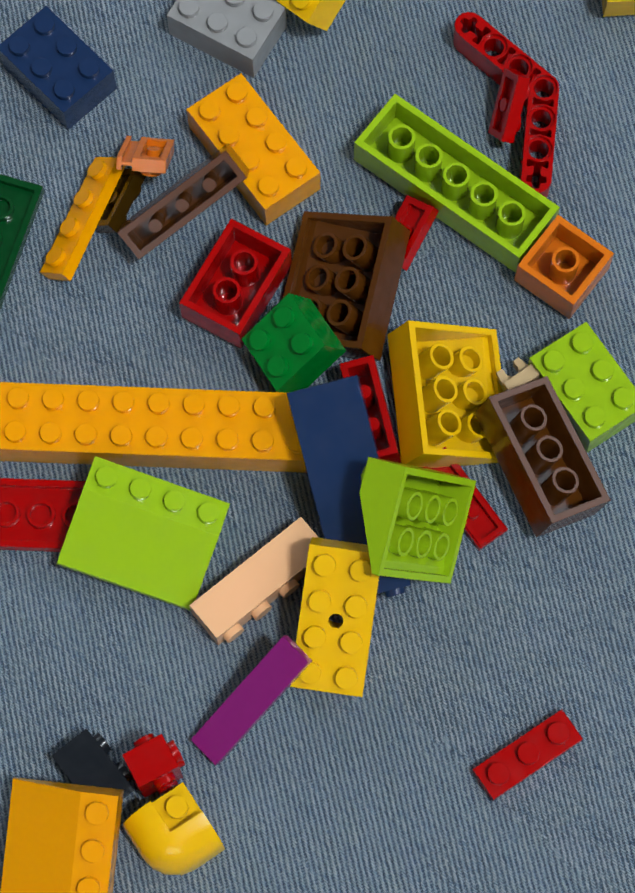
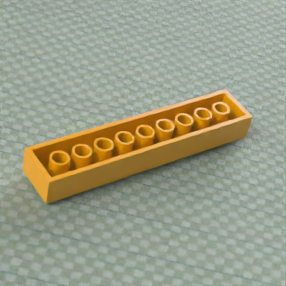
[0,382,307,473]

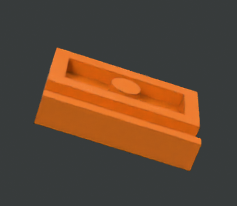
[116,136,175,177]

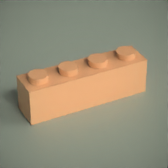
[190,517,319,645]

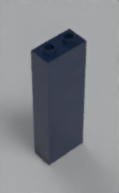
[287,375,411,597]

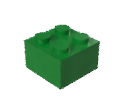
[242,293,346,393]

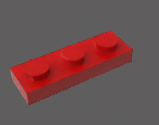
[472,709,583,802]

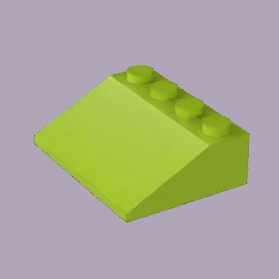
[56,456,230,611]
[359,457,476,584]

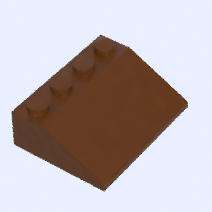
[283,211,411,361]

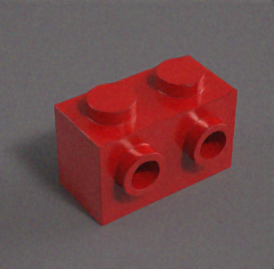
[122,733,185,798]

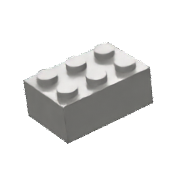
[167,0,287,78]

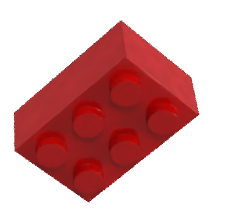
[179,218,292,348]

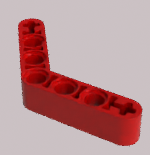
[453,12,559,198]

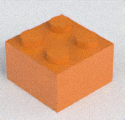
[514,215,614,319]

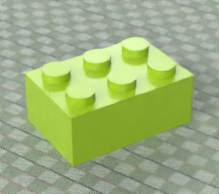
[528,322,635,453]

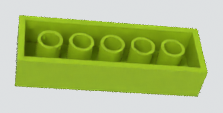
[354,94,560,273]

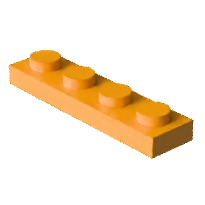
[40,157,126,281]

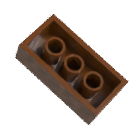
[474,376,611,538]

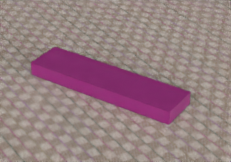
[191,635,312,766]

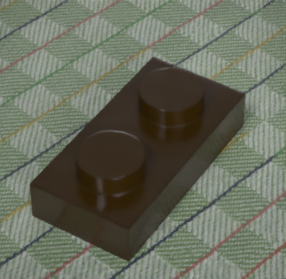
[95,168,146,233]

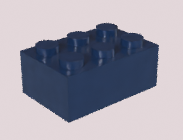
[0,6,117,130]

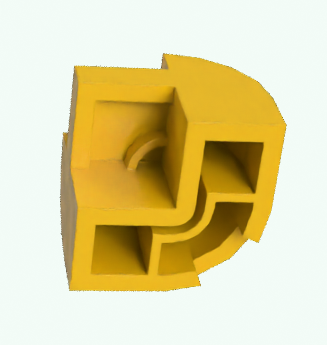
[122,782,225,876]

